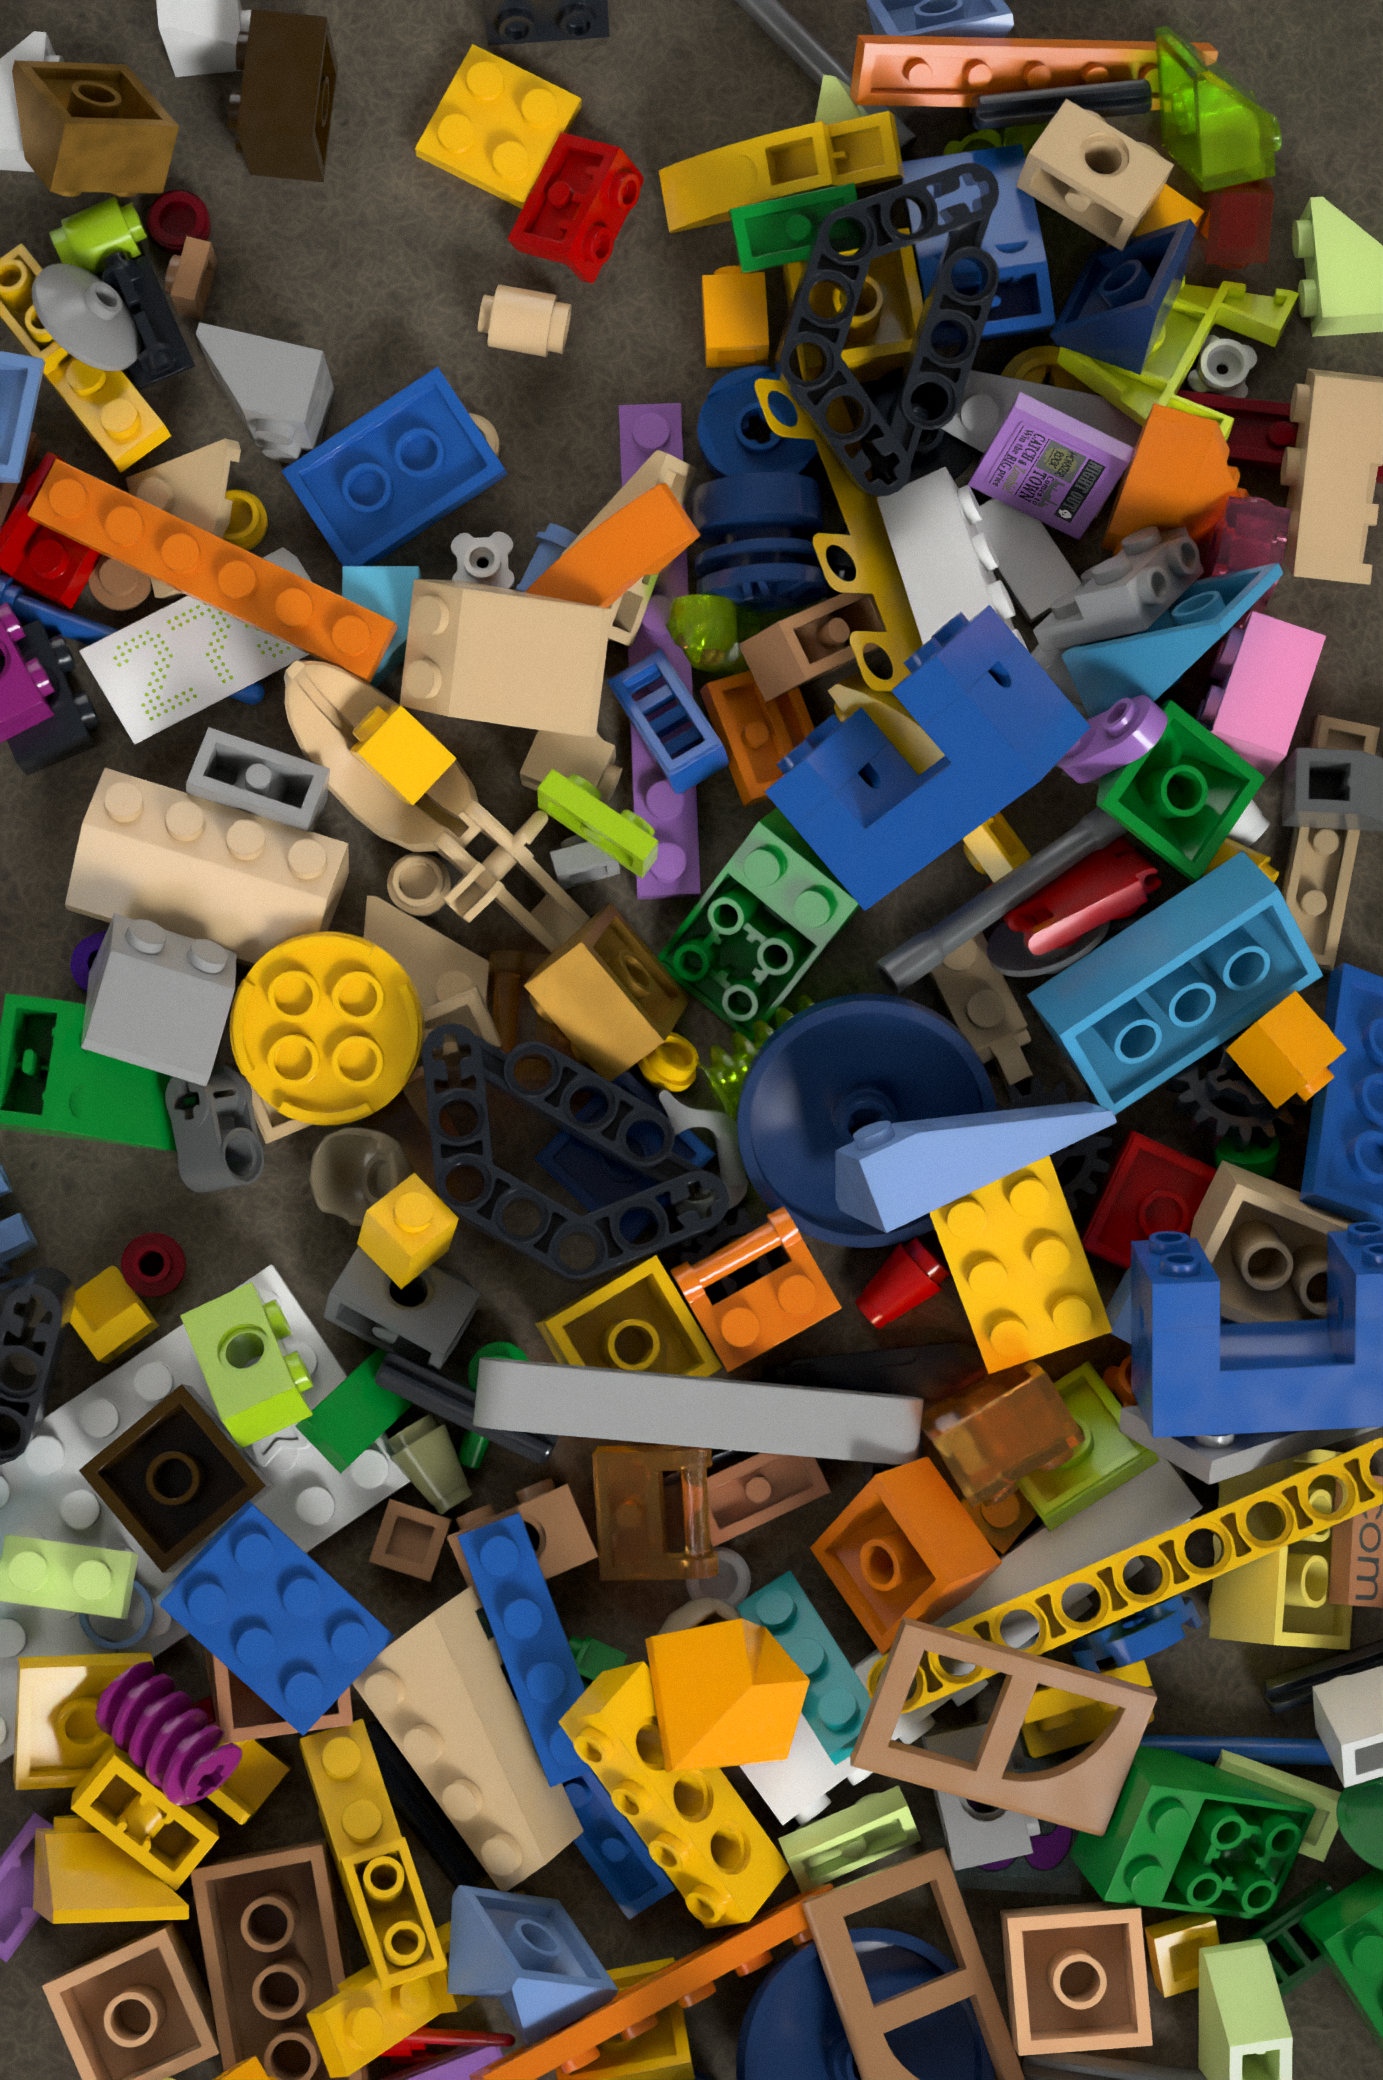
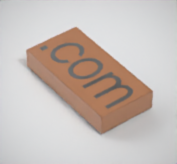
[1328,1475,1383,1608]

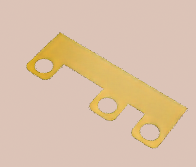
[754,378,923,692]

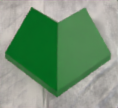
[1096,700,1266,882]

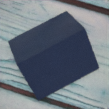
[1050,219,1197,375]

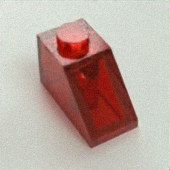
[1195,141,1275,269]

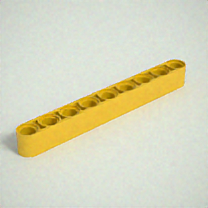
[867,1437,1383,1714]

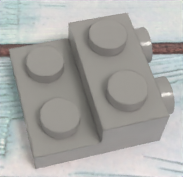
[1033,526,1204,652]

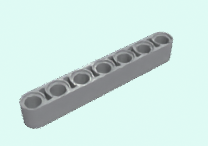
[473,1357,924,1465]

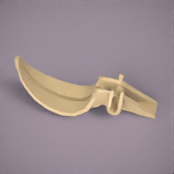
[284,660,591,954]

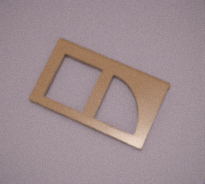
[850,1617,1158,1837]
[801,1847,1025,2080]

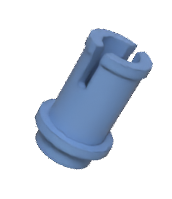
[515,523,578,592]

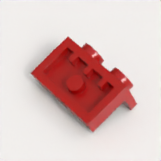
[507,132,644,284]
[0,452,103,609]

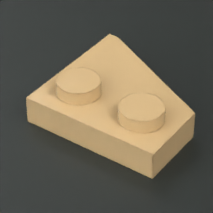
[126,438,241,600]
[364,895,490,1008]

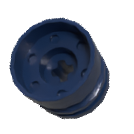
[690,472,828,614]

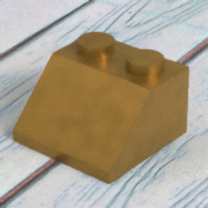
[12,60,179,198]
[524,902,691,1082]

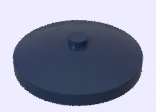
[736,993,997,1248]
[736,1927,994,2080]

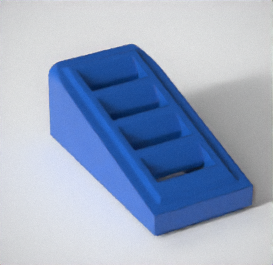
[606,648,729,794]

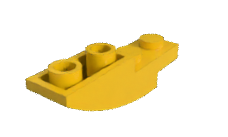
[659,111,905,233]
[0,243,171,473]
[828,673,1032,883]
[299,1718,447,1990]
[306,1891,526,2078]

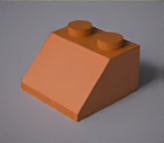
[810,1456,1002,1655]

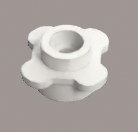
[1187,335,1257,398]
[451,531,514,589]

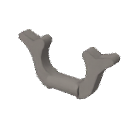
[656,1088,748,1247]

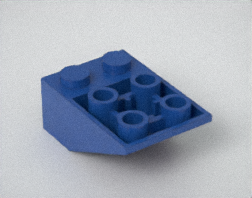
[901,144,1056,349]

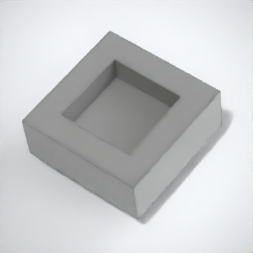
[550,835,620,890]

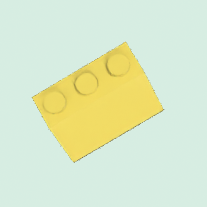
[1208,1449,1353,1650]

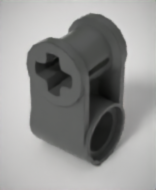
[165,1065,264,1193]

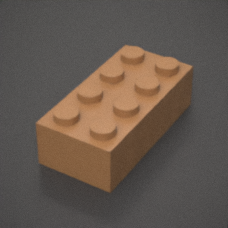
[190,1838,371,2080]

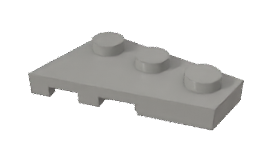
[941,370,1143,518]

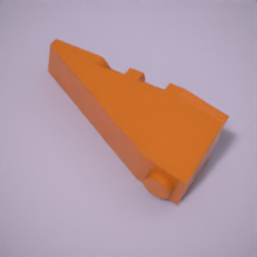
[1101,403,1250,557]

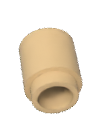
[478,284,572,357]

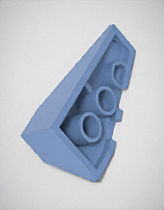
[835,1101,1117,1233]

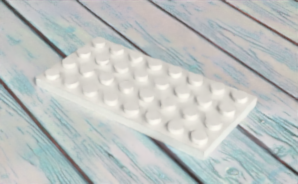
[0,1264,411,1763]

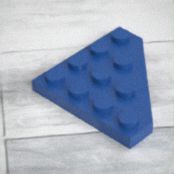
[1300,963,1383,1224]

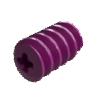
[95,1661,242,1805]

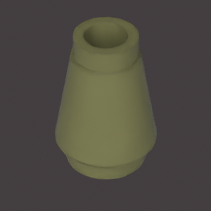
[387,1414,473,1515]

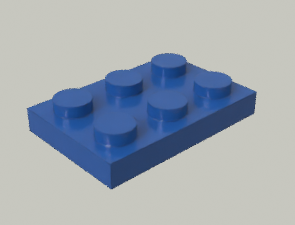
[281,366,508,566]
[155,1500,395,1736]

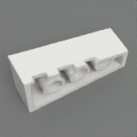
[877,467,1028,650]

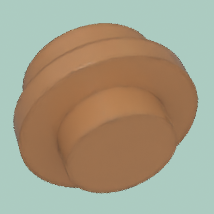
[89,555,152,611]

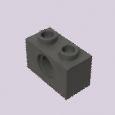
[323,1246,482,1372]

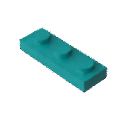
[737,1570,871,1766]

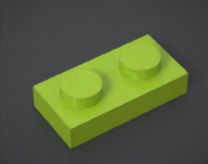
[537,768,659,879]

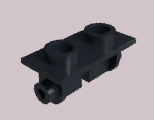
[483,0,610,46]
[97,252,195,390]

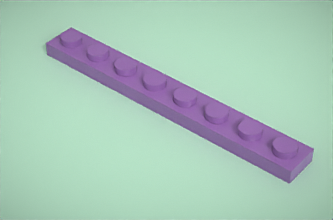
[619,403,701,900]

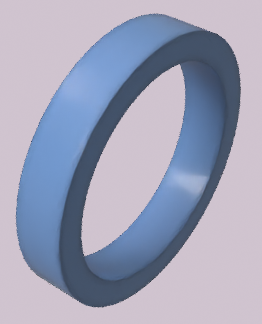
[79,1578,154,1649]

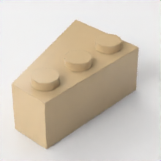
[1271,369,1383,585]

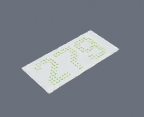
[79,547,312,745]

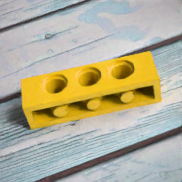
[558,1661,790,1929]

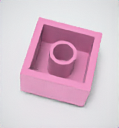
[1194,611,1326,781]

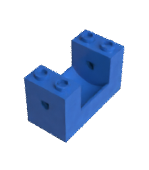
[765,604,1091,911]
[1131,1222,1383,1438]

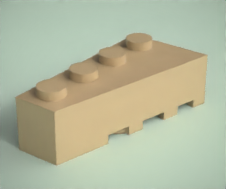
[352,1585,584,1892]

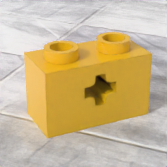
[71,1742,219,1891]

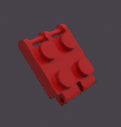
[986,836,1161,955]

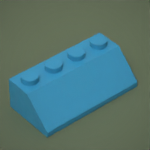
[1027,851,1323,1115]

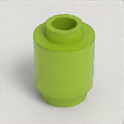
[49,196,147,275]

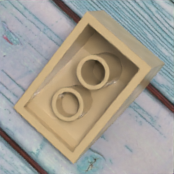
[400,579,612,737]

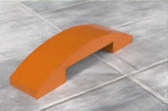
[525,483,700,608]

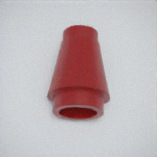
[854,1237,951,1330]

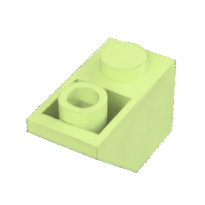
[1292,197,1383,337]
[1198,1938,1293,2080]

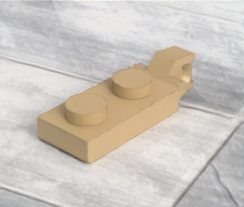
[929,931,1033,1090]

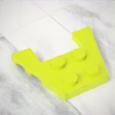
[1056,275,1299,440]

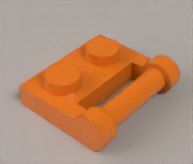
[670,1206,842,1374]

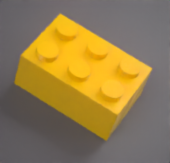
[929,1155,1113,1374]

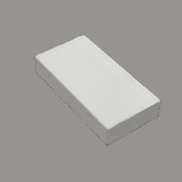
[975,498,1081,624]

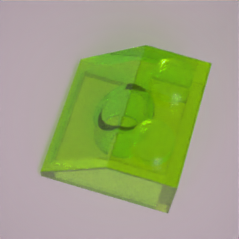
[1155,26,1282,192]

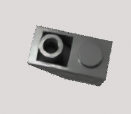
[1282,747,1383,831]

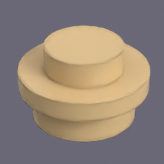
[387,852,451,916]

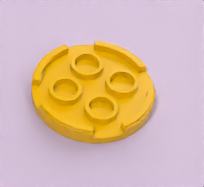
[230,931,425,1125]

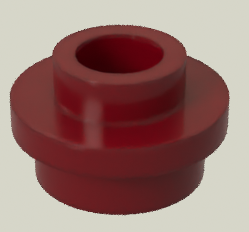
[121,1232,187,1297]

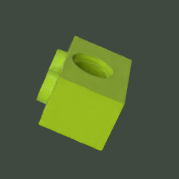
[180,1282,314,1449]

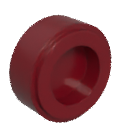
[147,190,211,255]

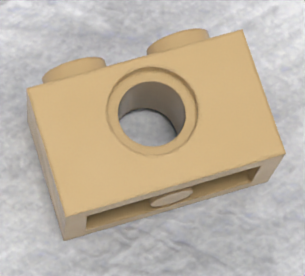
[1016,99,1174,251]

